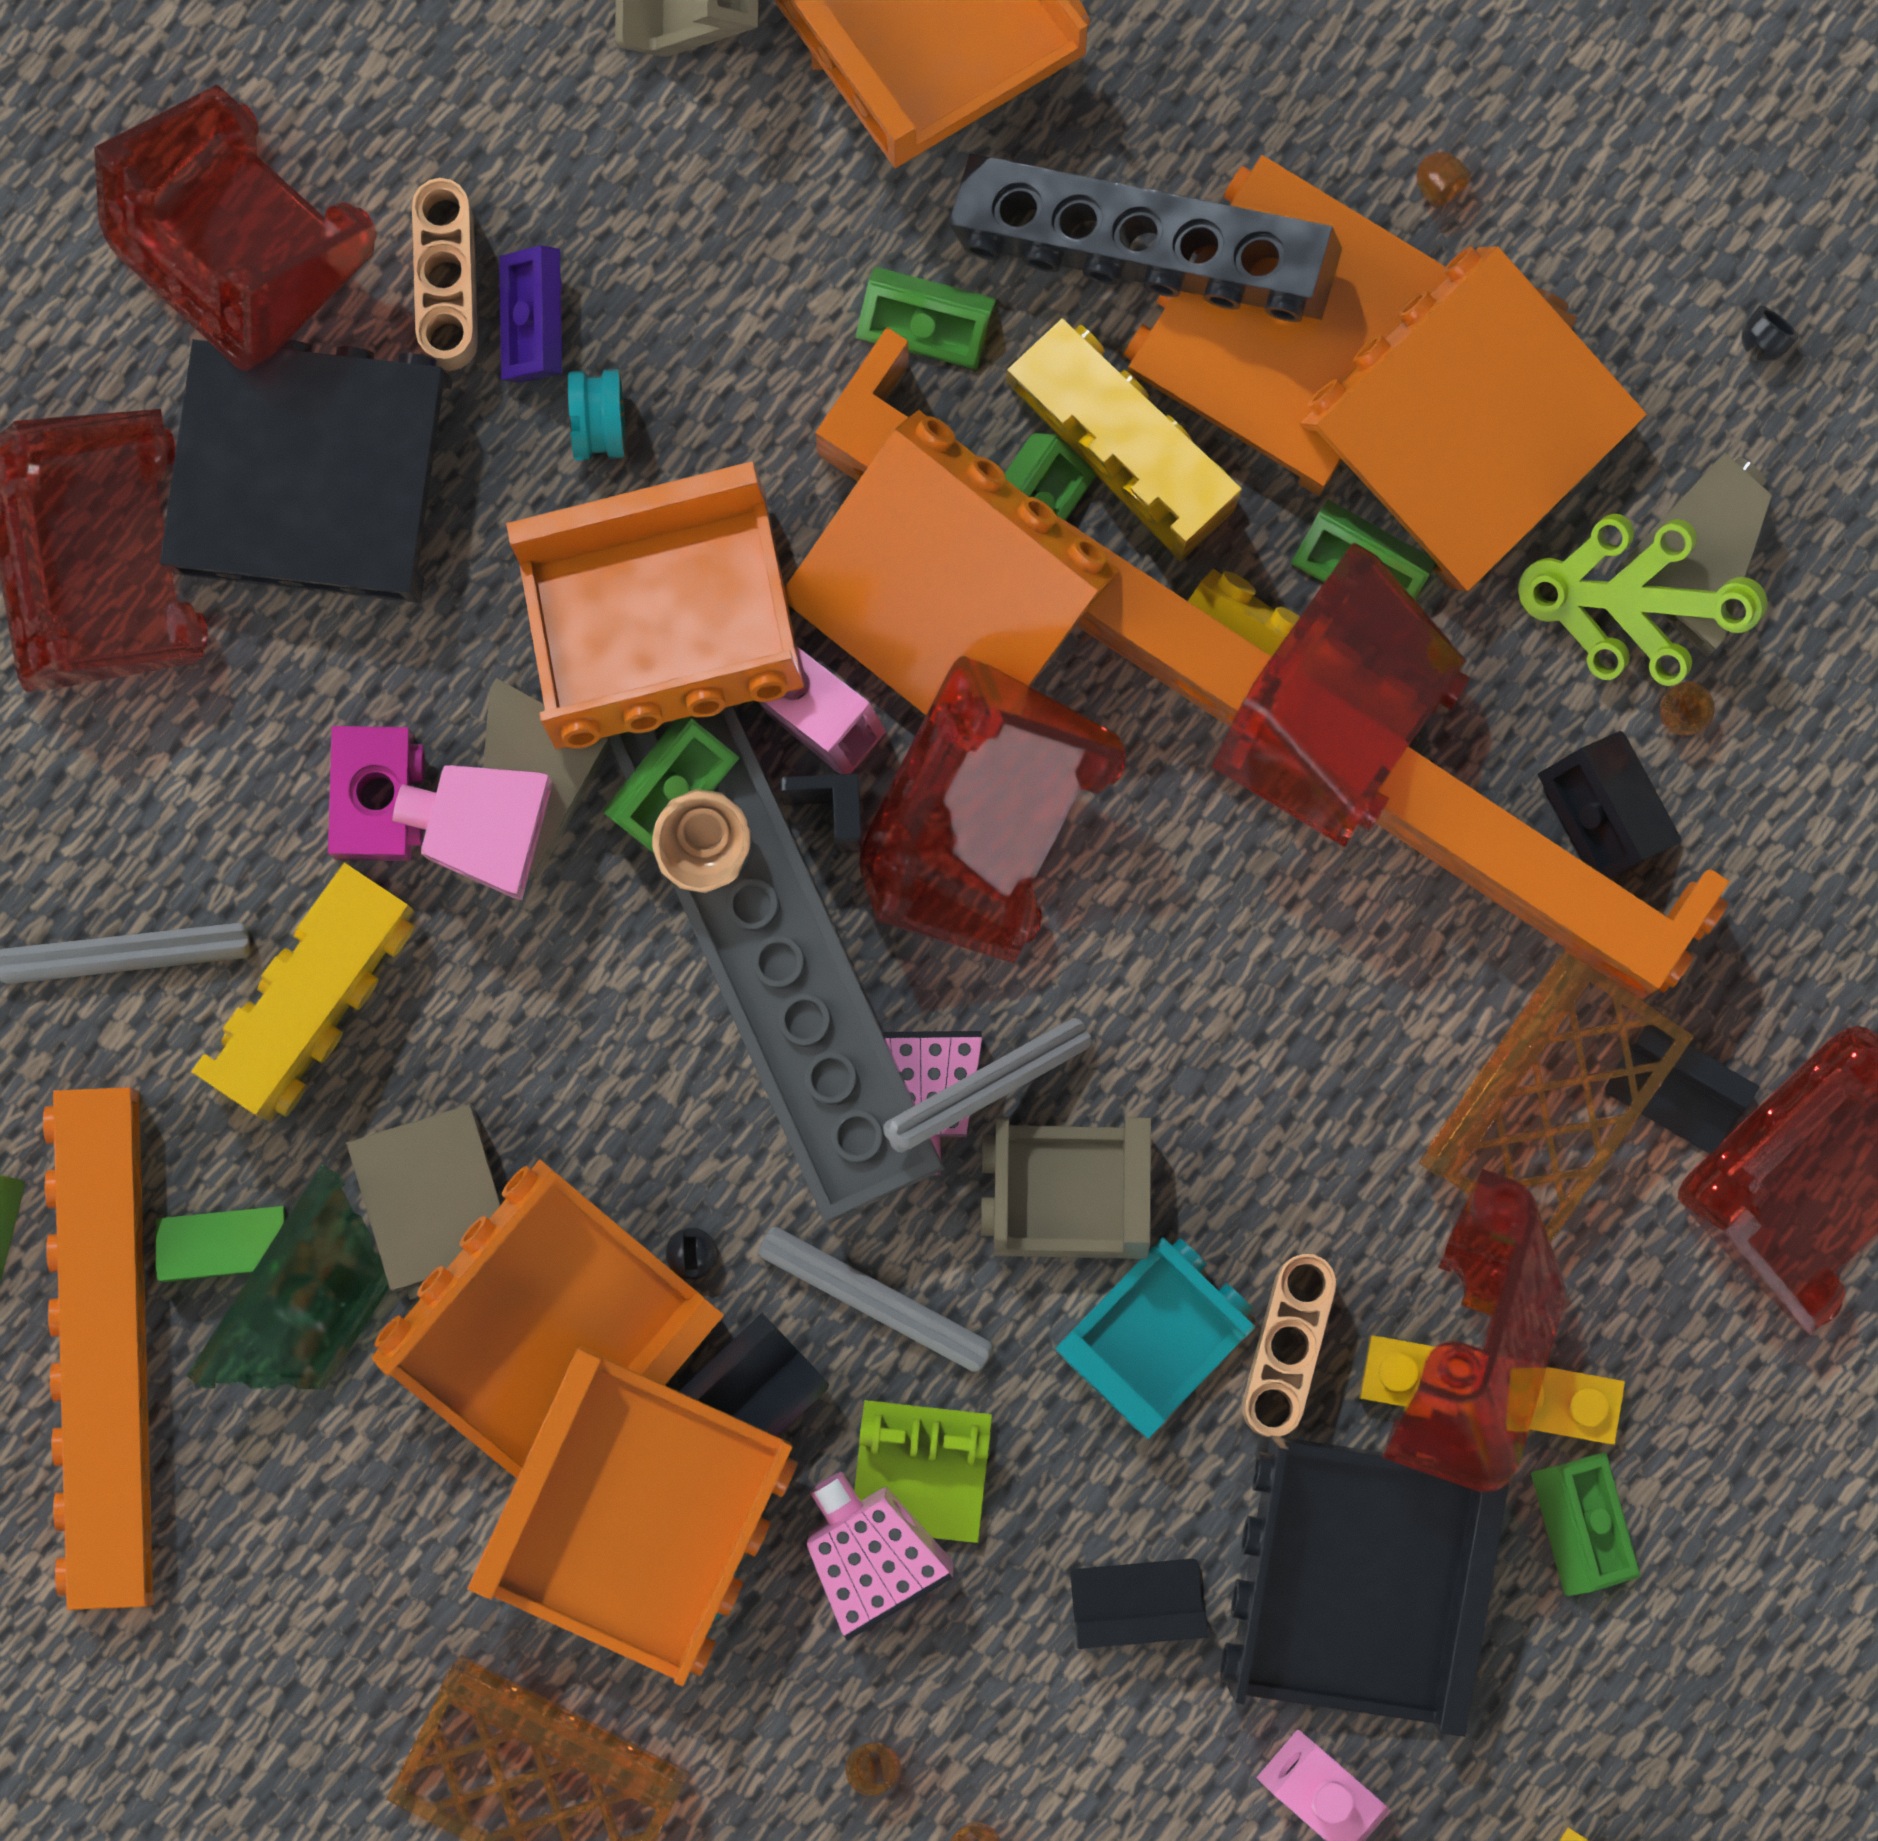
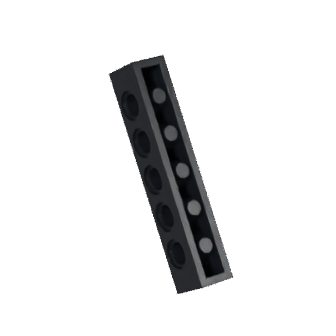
[949,154,1342,322]

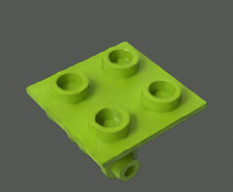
[854,1400,992,1543]

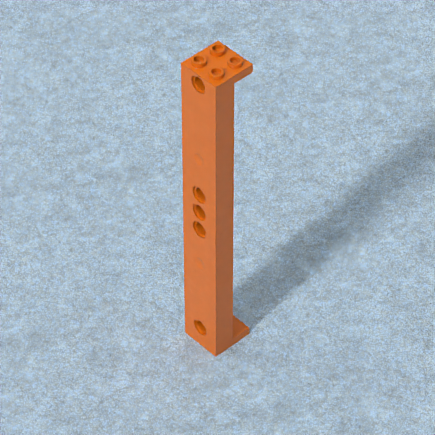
[815,327,1730,999]

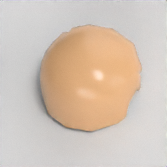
[652,789,751,893]

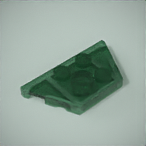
[186,1164,389,1389]

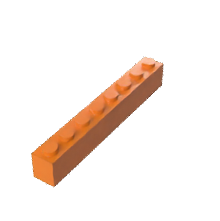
[43,1087,154,1610]

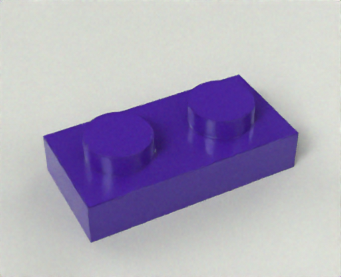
[499,245,563,383]

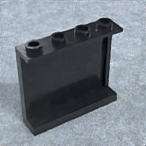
[160,332,453,603]
[1220,1436,1510,1737]

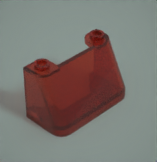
[94,84,377,371]
[0,409,208,692]
[1212,542,1471,847]
[859,656,1126,963]
[1678,1026,1878,1335]
[1382,1169,1566,1492]

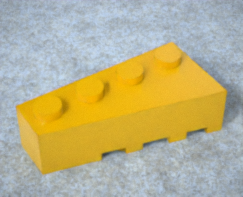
[1006,318,1242,562]
[191,862,415,1122]

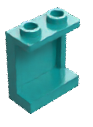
[1054,1237,1256,1439]

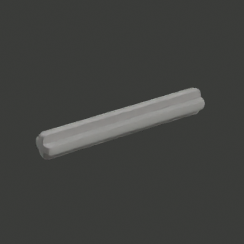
[0,923,251,984]
[883,1018,1092,1153]
[758,1227,992,1372]

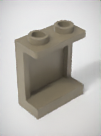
[615,0,758,57]
[346,1104,501,1300]
[981,1116,1151,1259]

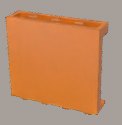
[774,0,1090,169]
[1123,155,1448,496]
[1300,246,1647,592]
[785,410,1120,756]
[506,461,804,749]
[371,1159,724,1479]
[467,1346,798,1687]

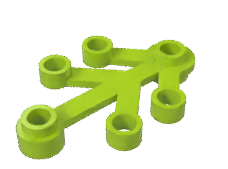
[1518,514,1768,686]

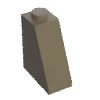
[1615,452,1772,658]
[483,678,611,879]

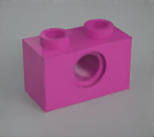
[328,726,425,861]

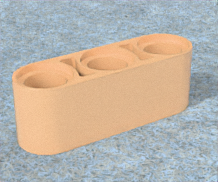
[412,178,478,371]
[1242,1254,1336,1437]

